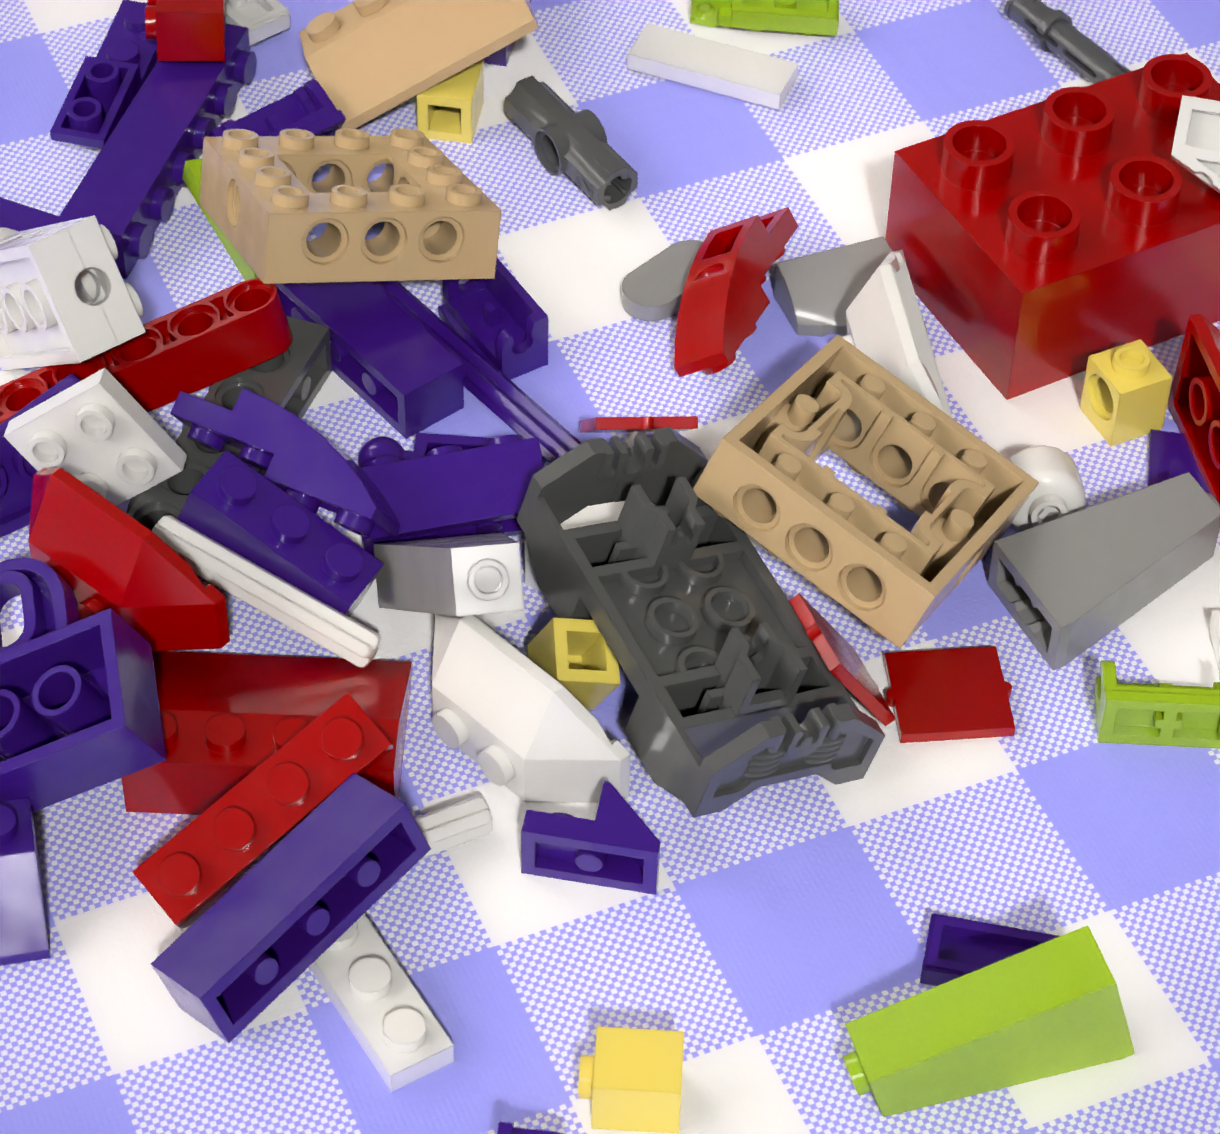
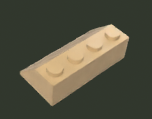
[299,0,539,129]

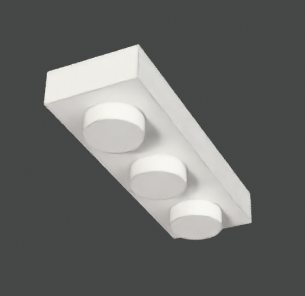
[309,914,454,1092]

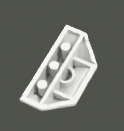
[841,250,953,418]
[432,614,631,803]

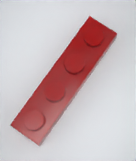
[132,692,394,927]

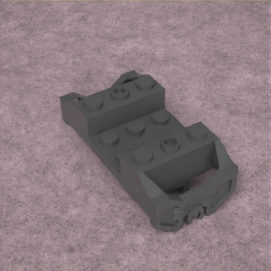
[516,427,886,818]

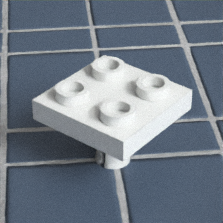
[4,368,187,506]

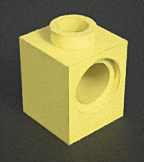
[1080,339,1173,447]

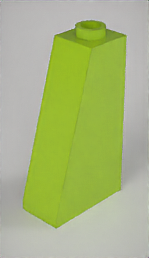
[842,925,1135,1117]

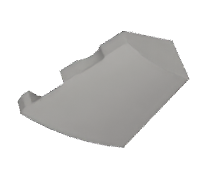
[774,236,927,337]

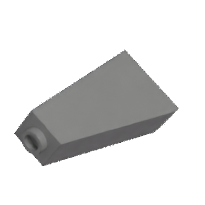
[988,472,1220,671]
[373,533,524,617]

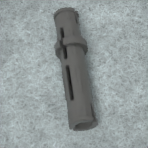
[1004,0,1131,84]

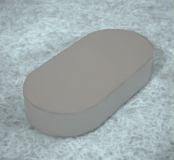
[622,240,703,322]

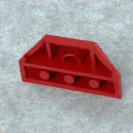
[28,467,230,651]

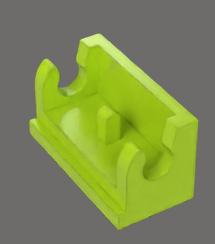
[1094,660,1220,749]

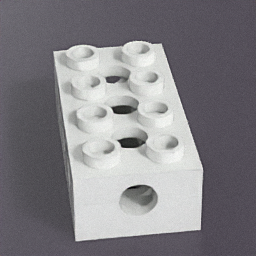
[0,215,146,370]

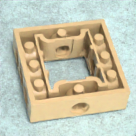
[199,128,502,284]
[693,334,1039,649]

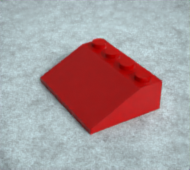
[121,651,413,815]

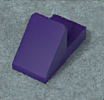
[521,781,660,895]

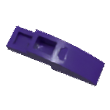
[50,0,157,149]
[170,388,401,538]

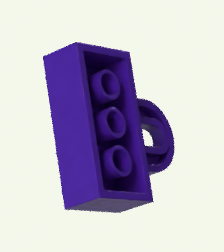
[0,558,167,812]

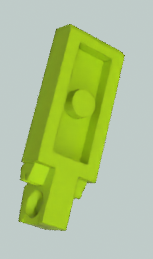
[690,0,839,36]

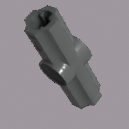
[505,75,638,211]

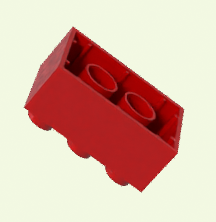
[885,52,1220,400]

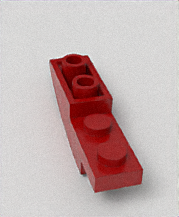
[674,207,799,377]

